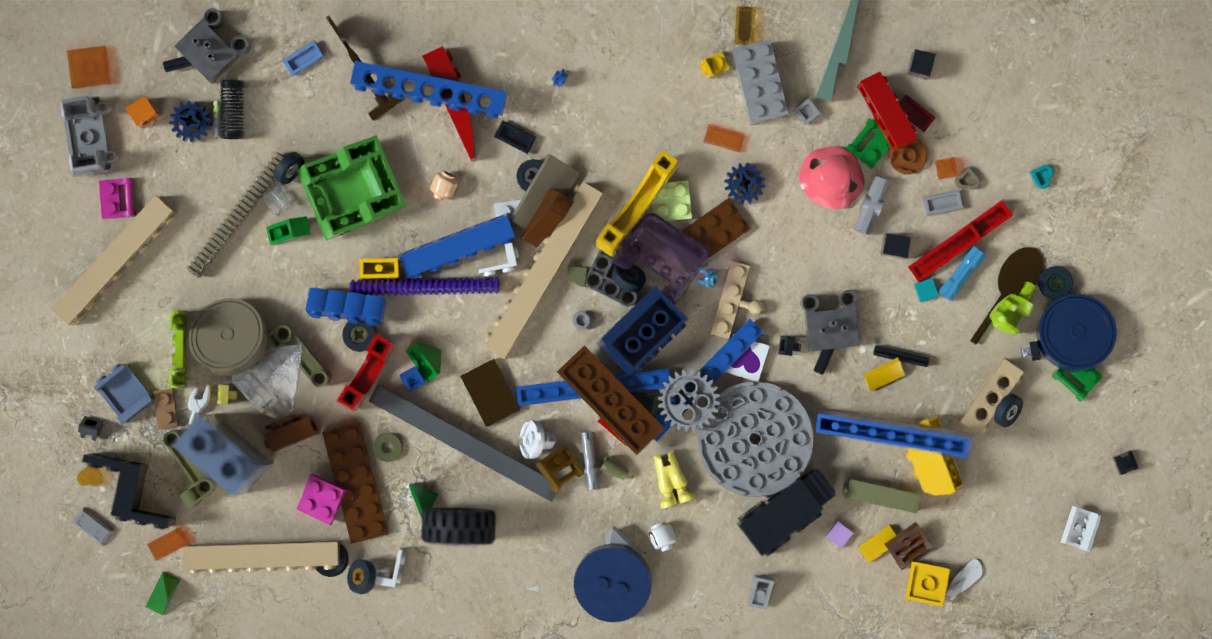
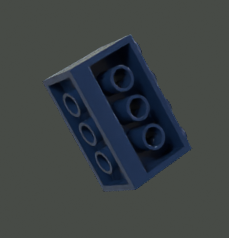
[596,286,688,376]

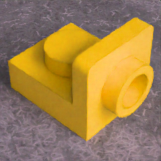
[699,51,730,79]

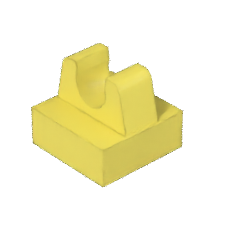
[217,385,238,404]

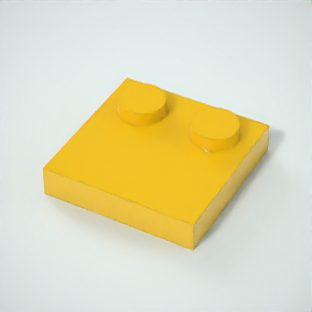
[905,561,951,607]

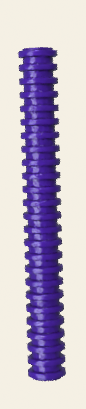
[350,277,499,296]

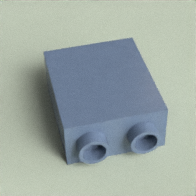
[173,414,272,497]

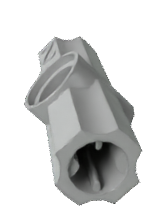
[854,176,890,236]

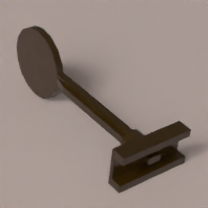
[326,15,405,120]

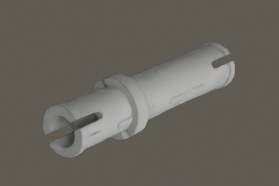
[581,432,600,491]

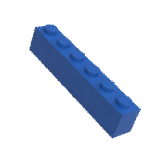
[399,213,515,278]

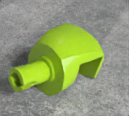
[990,282,1037,335]

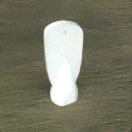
[946,559,983,601]

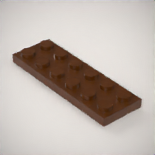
[557,345,665,456]
[322,422,389,544]

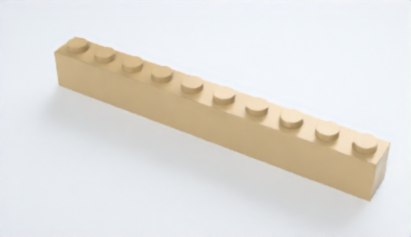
[484,182,603,359]

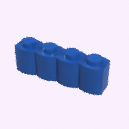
[305,288,387,326]

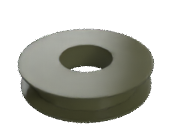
[373,433,402,462]

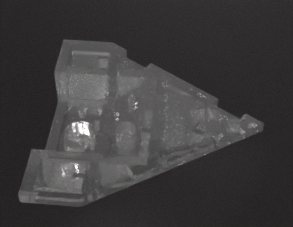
[232,343,304,420]

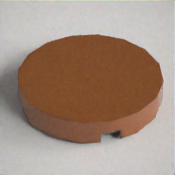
[889,139,927,175]

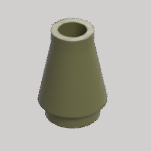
[599,456,629,480]

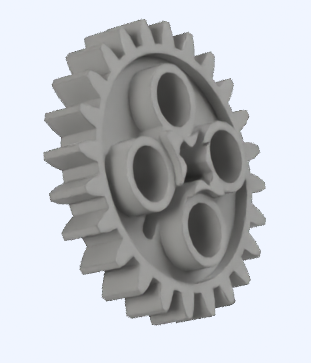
[658,369,720,432]

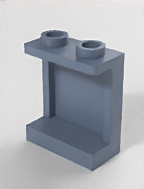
[93,363,154,424]

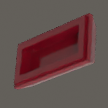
[899,94,936,132]

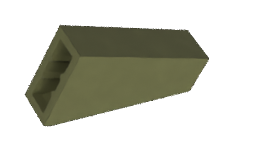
[842,479,921,514]

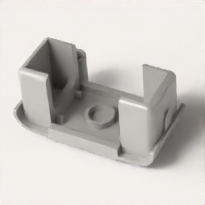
[60,96,119,177]

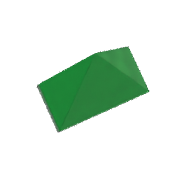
[406,342,441,383]
[409,483,438,519]
[145,572,180,615]

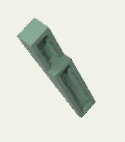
[815,0,858,102]

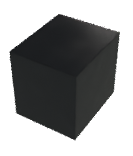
[906,49,936,80]
[880,233,911,260]

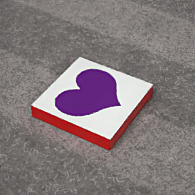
[725,334,770,382]

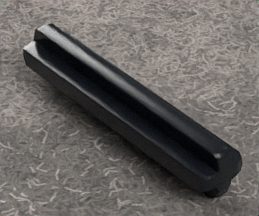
[873,345,930,367]

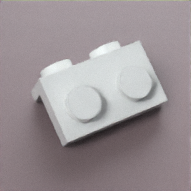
[1061,506,1101,552]

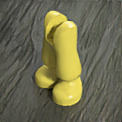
[654,450,696,509]

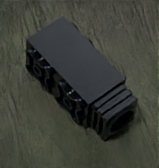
[736,468,836,557]

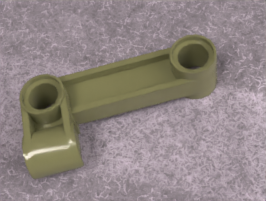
[264,325,331,387]
[163,430,216,510]

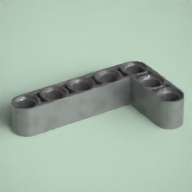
[585,204,637,307]

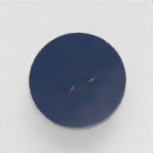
[1037,294,1117,372]
[574,544,652,622]

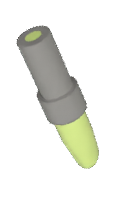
[212,100,221,137]

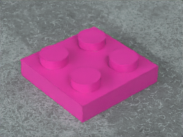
[297,474,346,525]

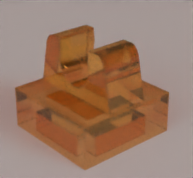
[934,157,958,180]

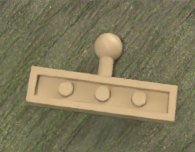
[710,261,764,340]

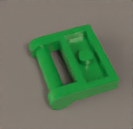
[845,118,890,170]
[1052,368,1103,402]

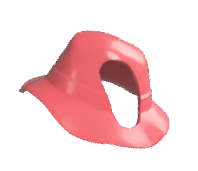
[799,147,864,209]

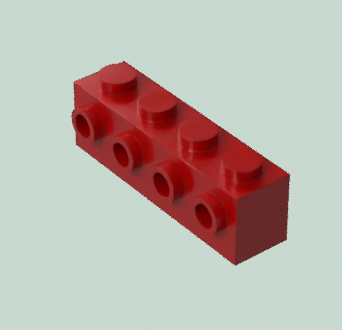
[857,71,917,152]

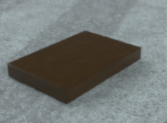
[460,359,521,427]

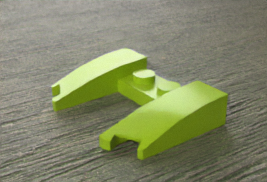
[168,310,187,388]

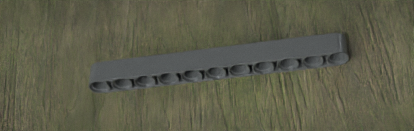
[369,384,557,502]

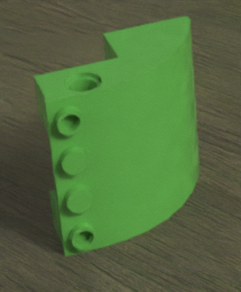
[296,135,406,241]

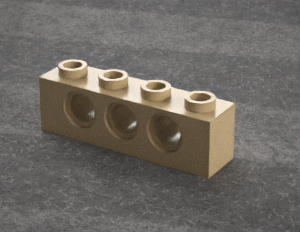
[958,359,1024,435]

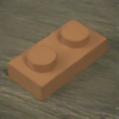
[153,388,179,429]

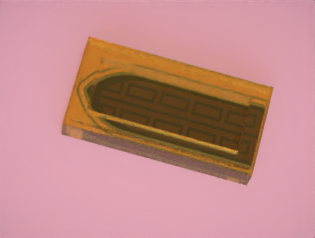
[734,6,756,45]

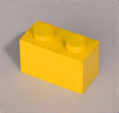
[359,258,400,279]

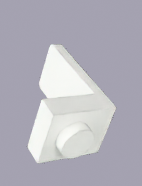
[479,243,519,277]

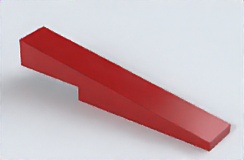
[908,200,1014,282]

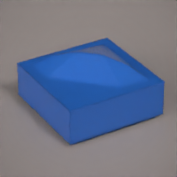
[400,366,426,392]

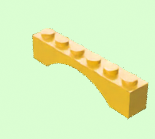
[596,150,678,257]

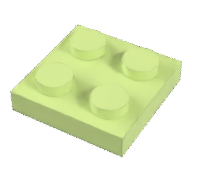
[652,181,692,223]

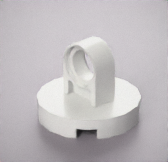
[520,420,557,459]

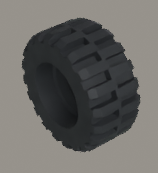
[421,507,496,546]

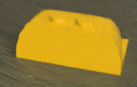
[906,415,965,495]

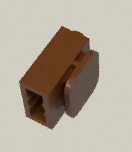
[263,413,319,453]

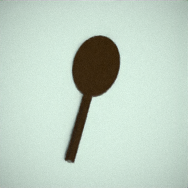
[970,247,1043,345]

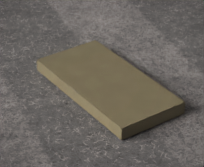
[510,154,580,229]

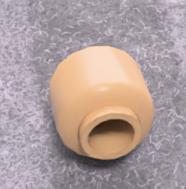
[430,171,458,201]

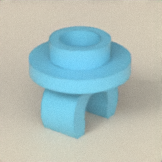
[697,269,718,288]

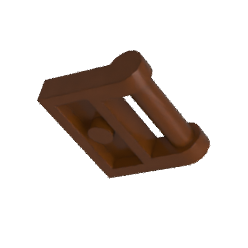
[884,522,933,570]

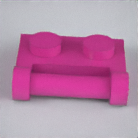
[99,178,136,219]

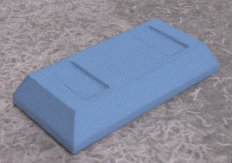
[282,40,325,77]

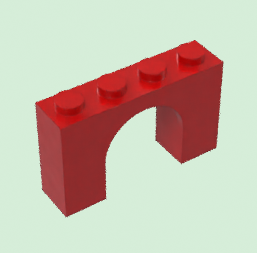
[336,334,397,411]

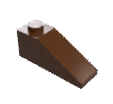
[521,189,573,248]

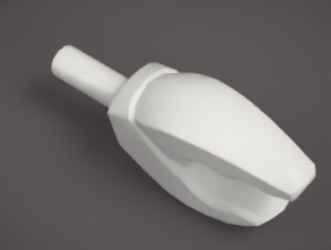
[188,385,211,424]

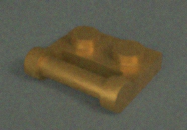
[536,444,584,492]

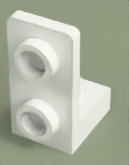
[375,548,406,588]

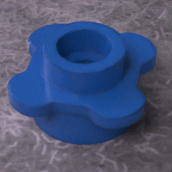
[552,69,569,88]

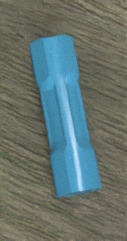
[938,246,986,302]

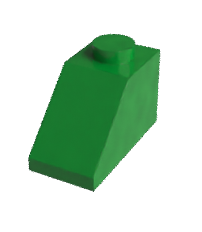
[266,216,311,246]

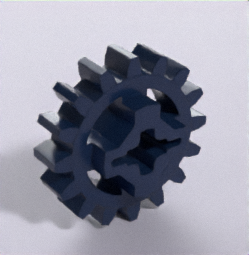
[169,101,212,143]
[724,163,766,205]

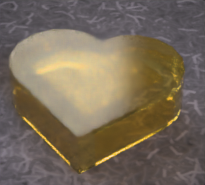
[77,466,104,487]

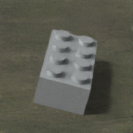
[732,40,788,125]

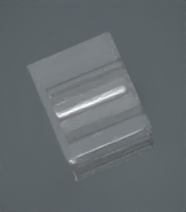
[262,182,297,216]

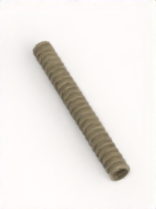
[187,152,284,278]

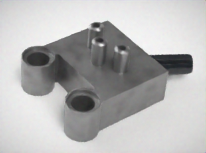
[163,8,251,84]
[800,290,860,375]

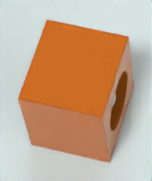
[125,95,161,128]

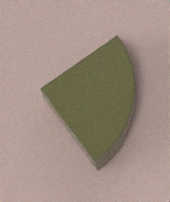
[568,266,587,287]

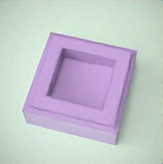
[826,521,853,548]

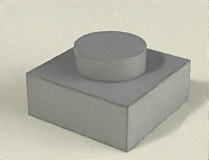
[793,98,820,125]

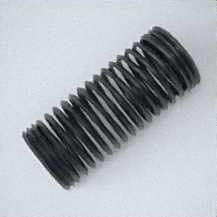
[219,80,245,140]

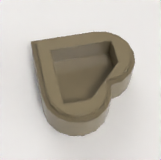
[954,166,980,190]

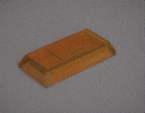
[703,124,745,153]
[147,527,190,561]

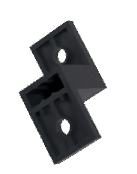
[82,453,176,530]

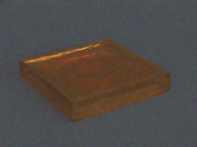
[67,45,111,89]

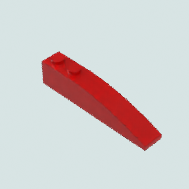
[422,46,475,161]

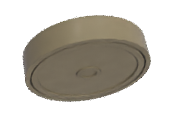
[189,298,268,376]

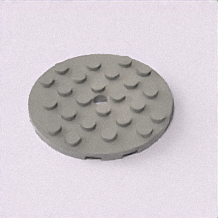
[697,382,813,497]

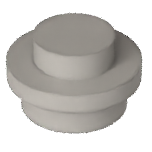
[573,311,592,330]

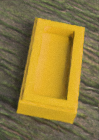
[863,358,905,391]
[858,525,896,563]

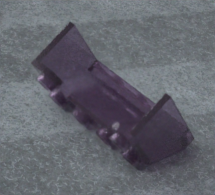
[612,212,709,304]

